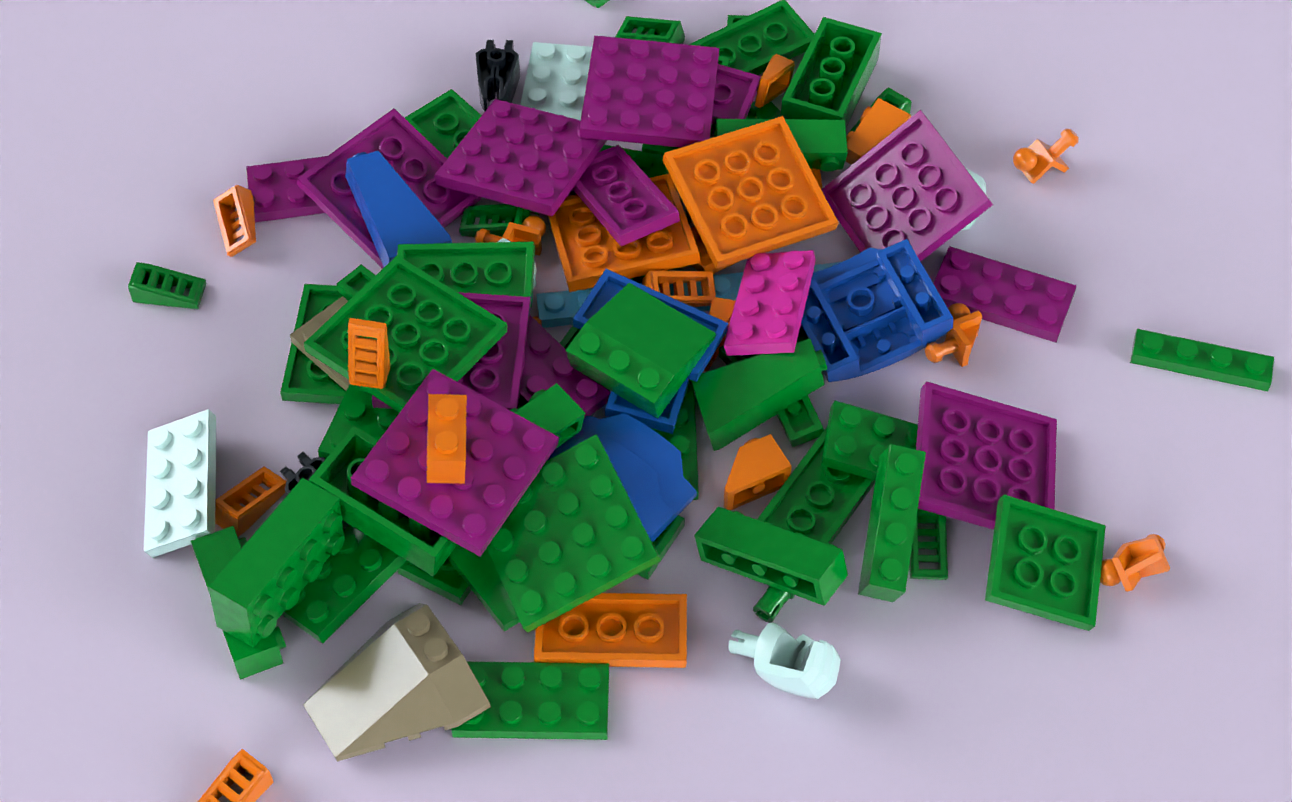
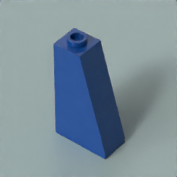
[345,151,452,267]

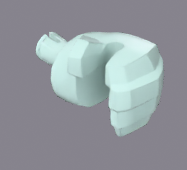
[729,622,841,699]

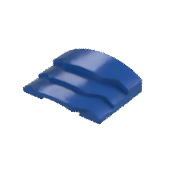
[800,239,953,382]
[548,414,697,542]

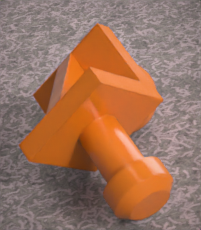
[1013,129,1079,184]
[475,215,546,256]
[925,303,982,367]
[1100,534,1170,592]

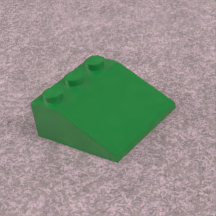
[566,283,716,419]

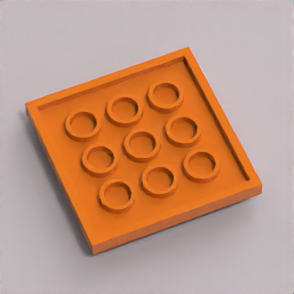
[663,116,838,269]
[548,174,701,292]

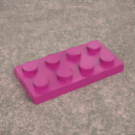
[724,250,816,356]

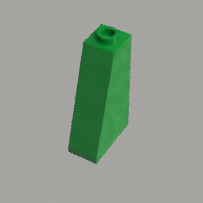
[691,339,827,451]

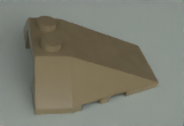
[303,603,491,762]

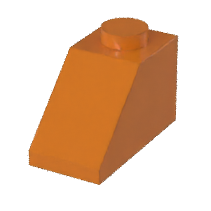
[723,434,792,511]

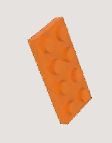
[534,593,687,668]

